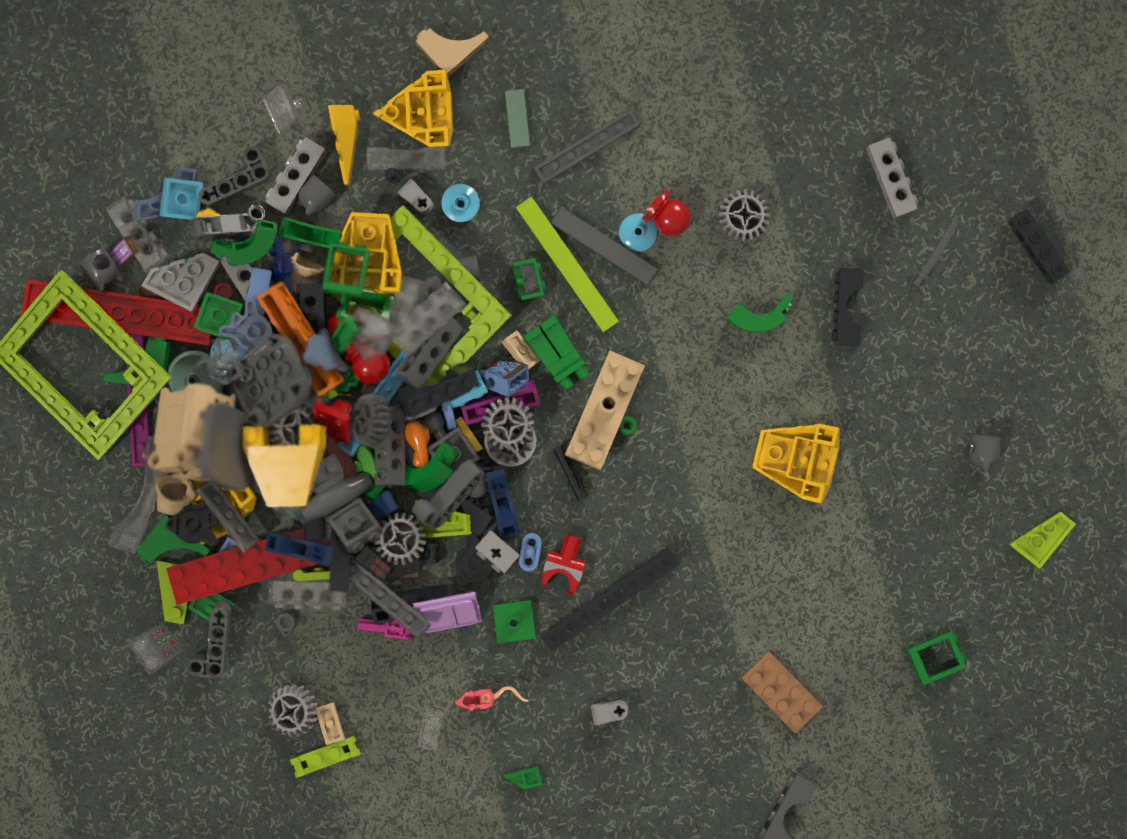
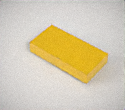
[455,417,483,452]

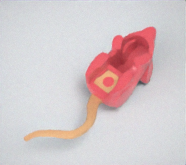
[456,686,528,710]

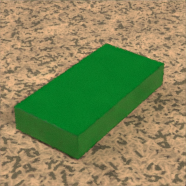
[330,316,360,354]

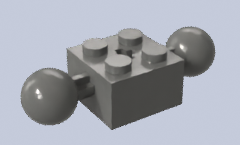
[420,411,488,498]

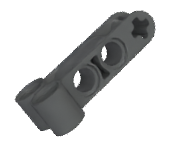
[190,205,265,241]

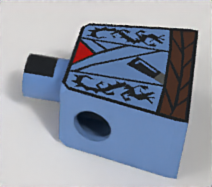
[480,360,529,397]

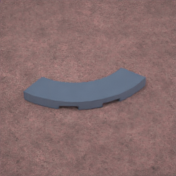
[133,166,197,220]

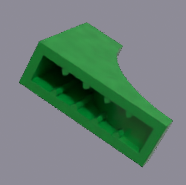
[104,337,171,389]
[136,515,213,563]

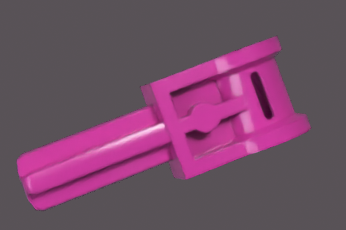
[358,618,413,640]

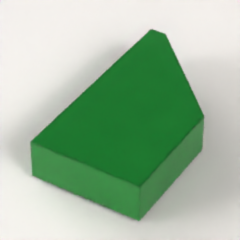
[504,766,543,790]

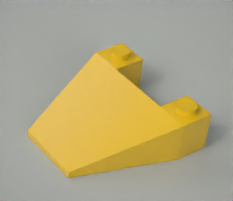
[243,425,326,507]

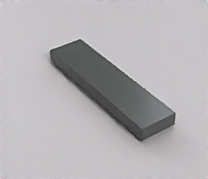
[196,481,260,552]

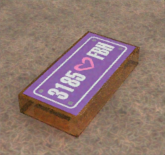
[109,236,138,270]

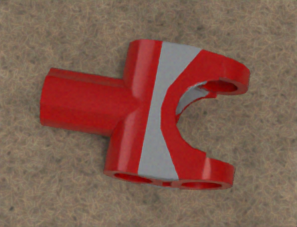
[541,534,586,596]

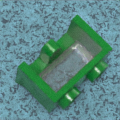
[511,258,546,303]

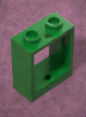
[322,241,370,298]
[336,289,394,338]
[906,631,967,685]

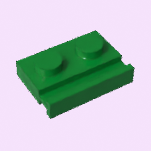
[188,593,236,622]

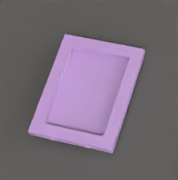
[414,592,482,633]

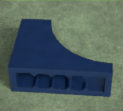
[366,491,402,522]

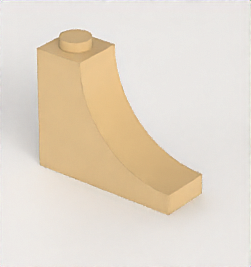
[416,28,490,77]

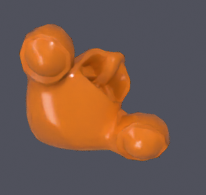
[405,421,430,468]

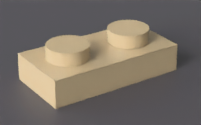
[502,331,541,370]
[315,702,345,745]

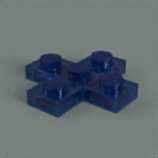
[269,238,295,296]

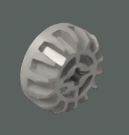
[484,415,537,467]

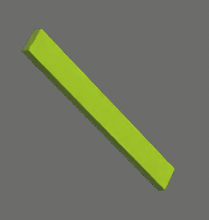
[516,197,619,332]

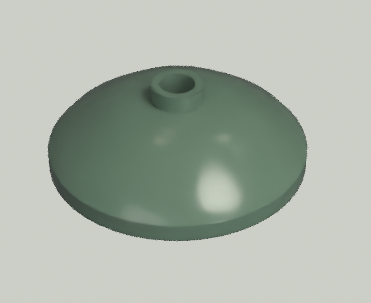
[167,351,224,400]

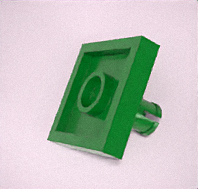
[194,292,243,341]
[493,600,536,643]

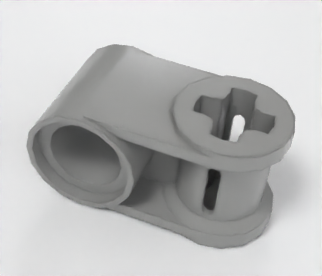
[397,179,433,214]
[590,700,628,725]

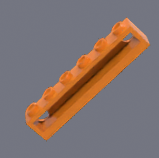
[257,282,344,396]

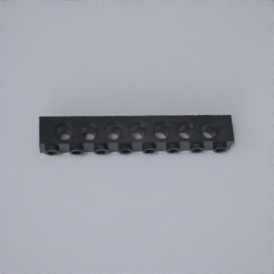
[541,548,680,651]

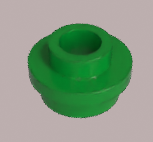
[618,416,637,435]

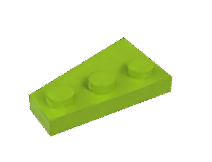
[415,500,471,539]
[1008,512,1076,569]
[157,561,189,624]

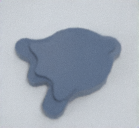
[219,299,272,352]
[303,328,348,372]

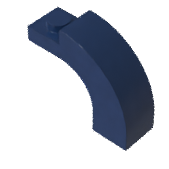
[485,469,520,539]
[264,532,334,566]

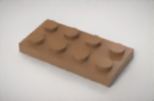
[741,651,822,734]

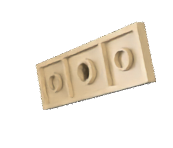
[565,351,645,470]

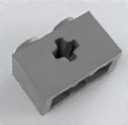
[475,530,520,573]

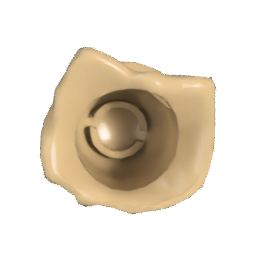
[285,253,325,297]
[155,473,197,516]

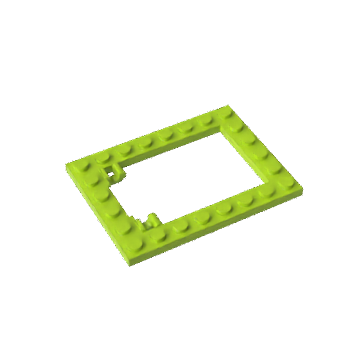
[331,206,512,386]
[0,270,172,460]

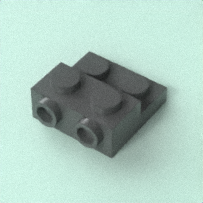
[327,498,382,553]

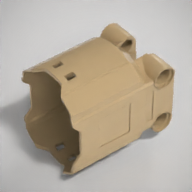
[148,384,236,481]

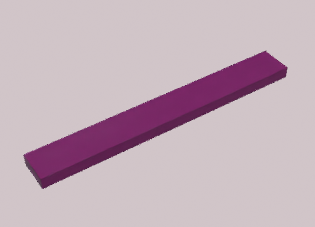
[126,334,152,467]

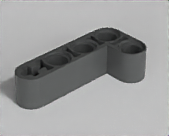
[199,146,271,207]
[412,460,484,529]
[187,601,231,678]

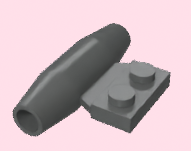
[298,453,372,522]

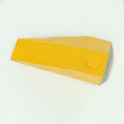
[328,105,360,187]

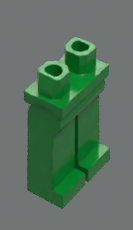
[524,315,589,390]

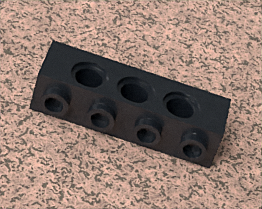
[1007,209,1070,285]
[297,277,327,334]

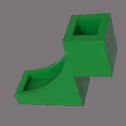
[278,217,343,250]

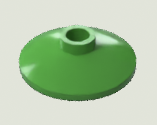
[354,446,375,483]

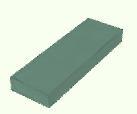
[505,89,530,149]

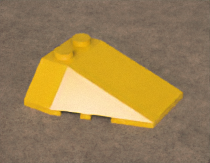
[331,212,402,295]
[752,424,840,504]

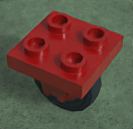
[313,395,358,445]

